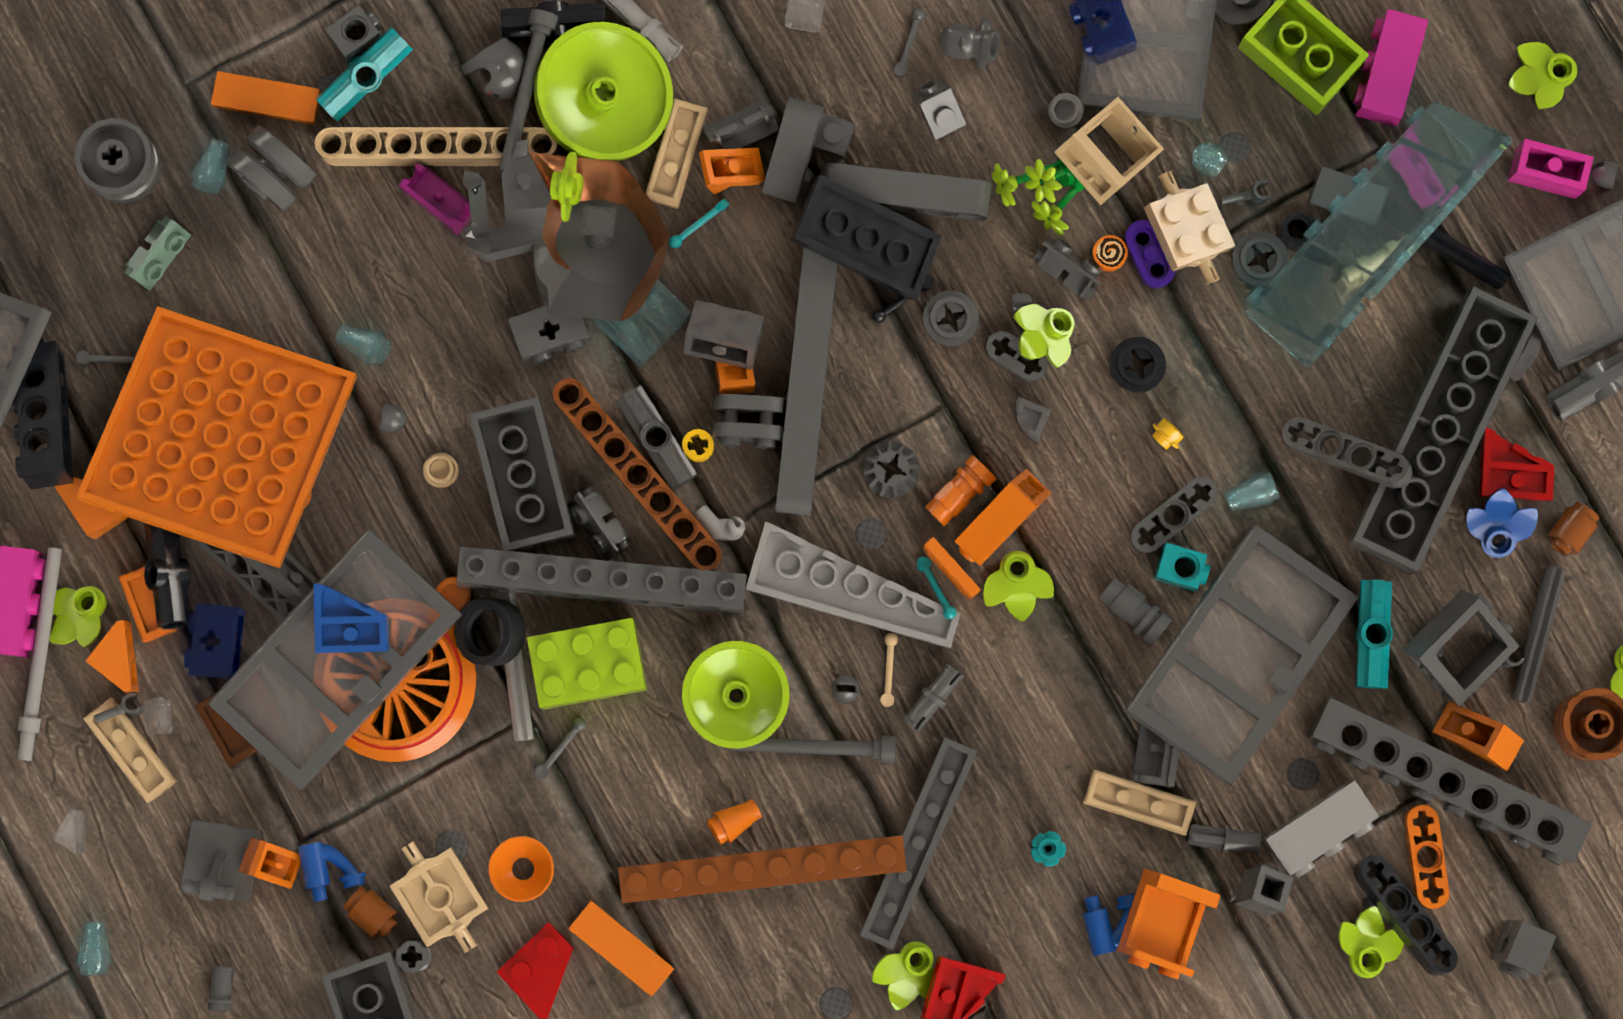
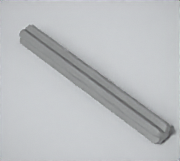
[495,591,533,741]

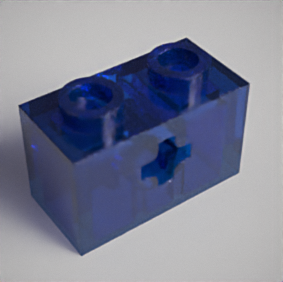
[1068,0,1137,65]
[184,604,245,680]

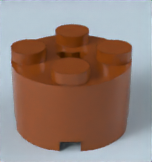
[1553,688,1623,761]

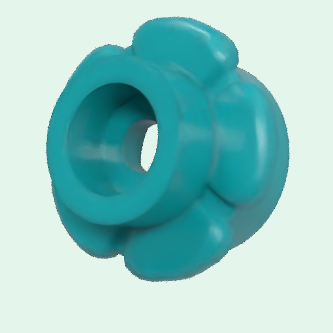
[1031,831,1066,867]

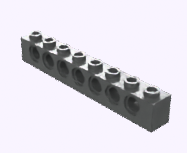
[456,546,746,615]
[1307,697,1592,866]

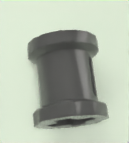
[395,940,432,973]

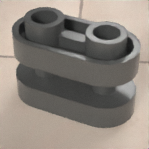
[712,394,785,449]

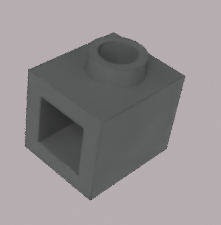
[1234,864,1293,916]

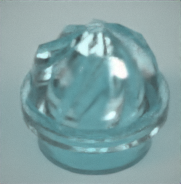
[1192,142,1229,178]

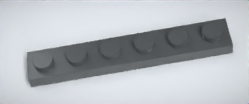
[860,737,978,950]

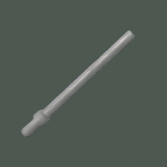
[17,547,62,761]

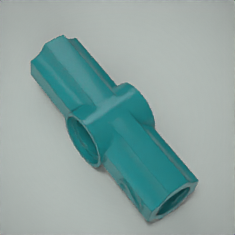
[315,27,413,122]
[1355,580,1393,689]

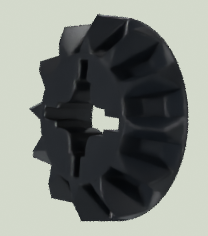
[1110,337,1166,393]

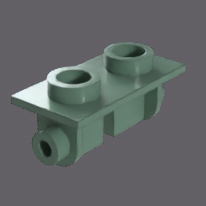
[124,216,191,291]

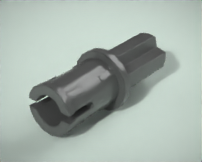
[1188,824,1261,855]

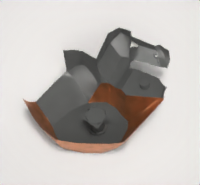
[462,140,669,322]

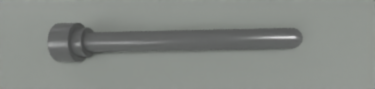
[499,9,558,174]
[727,735,896,764]

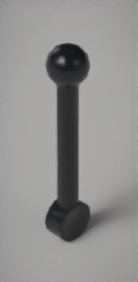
[872,275,935,323]

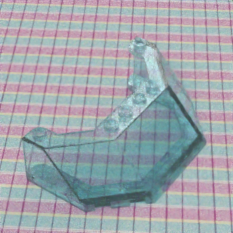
[1245,101,1513,369]

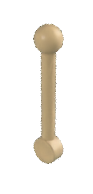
[880,633,898,707]

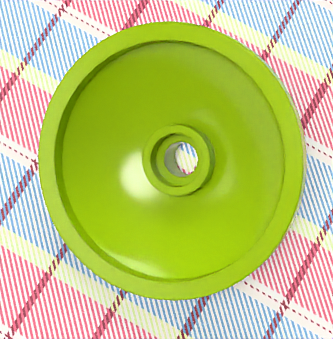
[682,641,790,749]

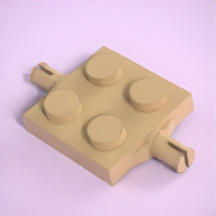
[1144,171,1235,285]
[390,841,489,953]

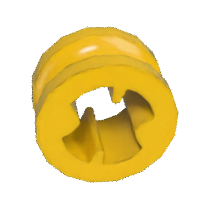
[682,429,714,463]

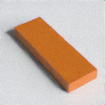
[211,71,322,125]
[568,901,675,997]

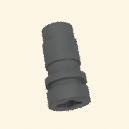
[1098,577,1173,647]

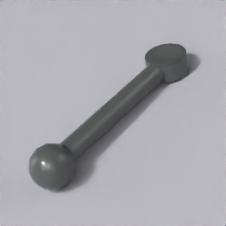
[893,8,926,78]
[76,350,135,365]
[534,718,586,779]

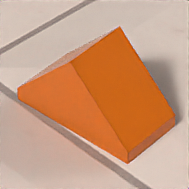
[85,620,139,693]
[238,838,301,889]

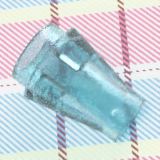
[191,139,230,194]
[336,324,391,366]
[1225,471,1280,512]
[75,922,112,976]

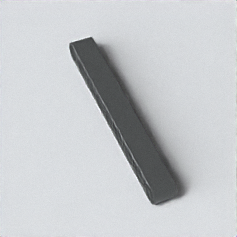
[776,247,838,516]

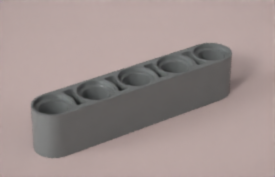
[821,163,992,221]

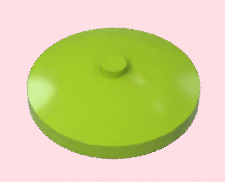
[534,22,673,162]

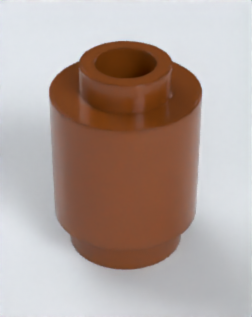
[1548,502,1599,556]
[343,887,398,939]

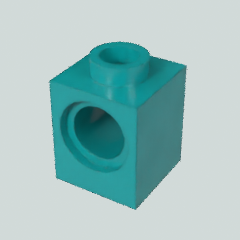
[1153,543,1211,592]

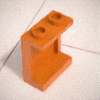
[1117,869,1221,980]

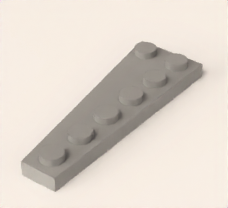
[746,522,960,649]

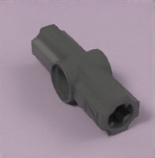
[1545,350,1623,421]
[615,385,698,491]

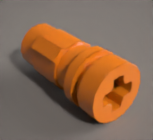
[925,455,996,527]

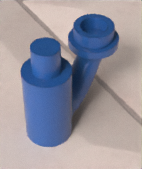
[298,842,366,902]
[1082,893,1136,956]

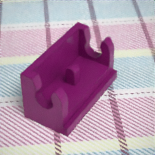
[399,163,471,236]

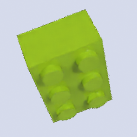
[1238,0,1369,116]
[527,618,648,710]

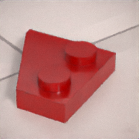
[1479,428,1554,502]
[497,922,574,1019]
[920,955,1006,1019]

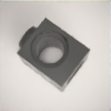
[325,5,383,63]

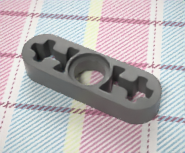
[1129,477,1218,554]

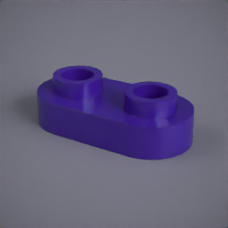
[1124,220,1175,289]

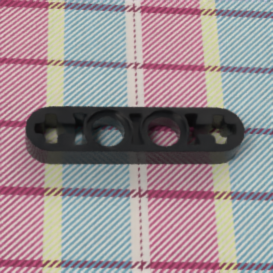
[1354,855,1458,976]

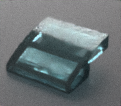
[590,279,692,368]

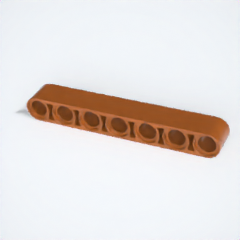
[553,378,723,571]

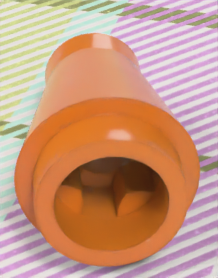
[706,799,762,845]

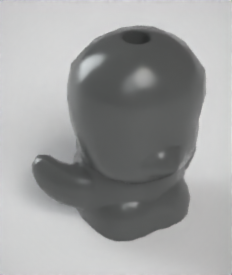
[940,18,1000,69]

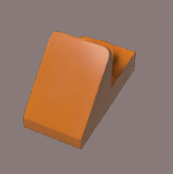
[699,147,765,194]

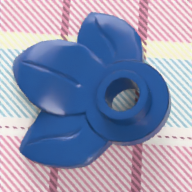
[1466,488,1538,558]

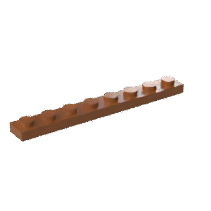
[618,835,907,903]

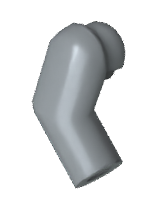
[693,505,745,541]

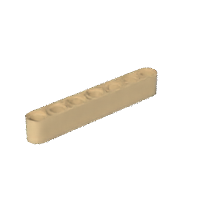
[315,127,560,166]

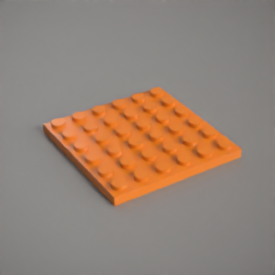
[76,306,357,569]

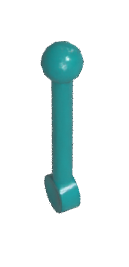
[668,199,730,249]
[916,556,957,619]

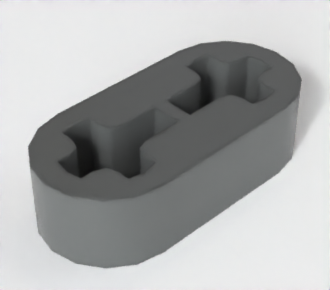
[985,331,1048,383]

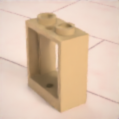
[1054,97,1164,205]

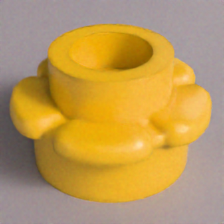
[1152,418,1184,450]

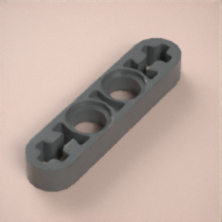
[1282,417,1413,488]

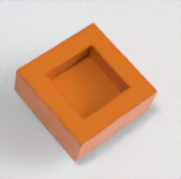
[714,361,756,394]

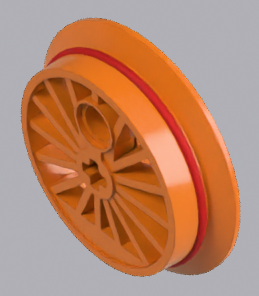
[314,599,476,762]

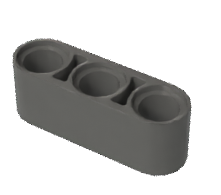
[762,97,824,203]

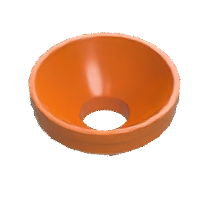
[488,836,554,902]

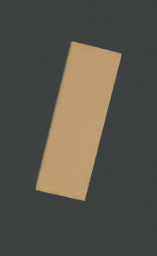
[646,98,708,209]
[83,697,178,804]
[1083,769,1196,836]

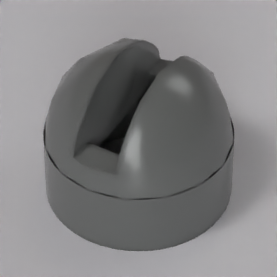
[1591,160,1619,190]
[381,403,407,433]
[832,675,860,704]

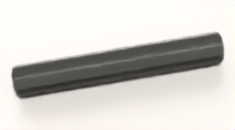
[1511,566,1566,704]

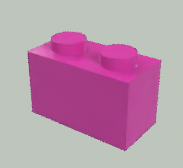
[1508,139,1594,199]

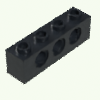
[9,340,74,490]

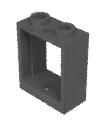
[1402,590,1519,706]

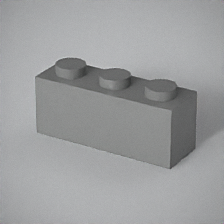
[1261,780,1379,878]

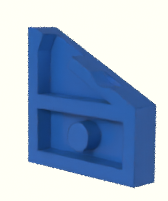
[313,583,389,653]

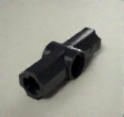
[500,1,607,43]
[144,523,191,630]

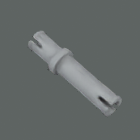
[600,0,683,62]

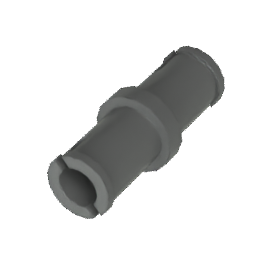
[902,663,964,733]

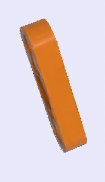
[1404,805,1450,909]

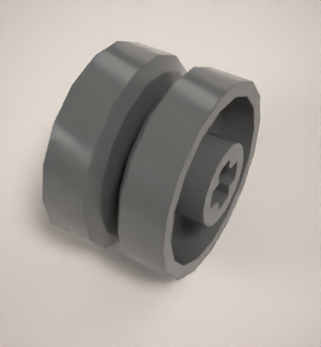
[74,118,162,204]
[225,125,317,213]

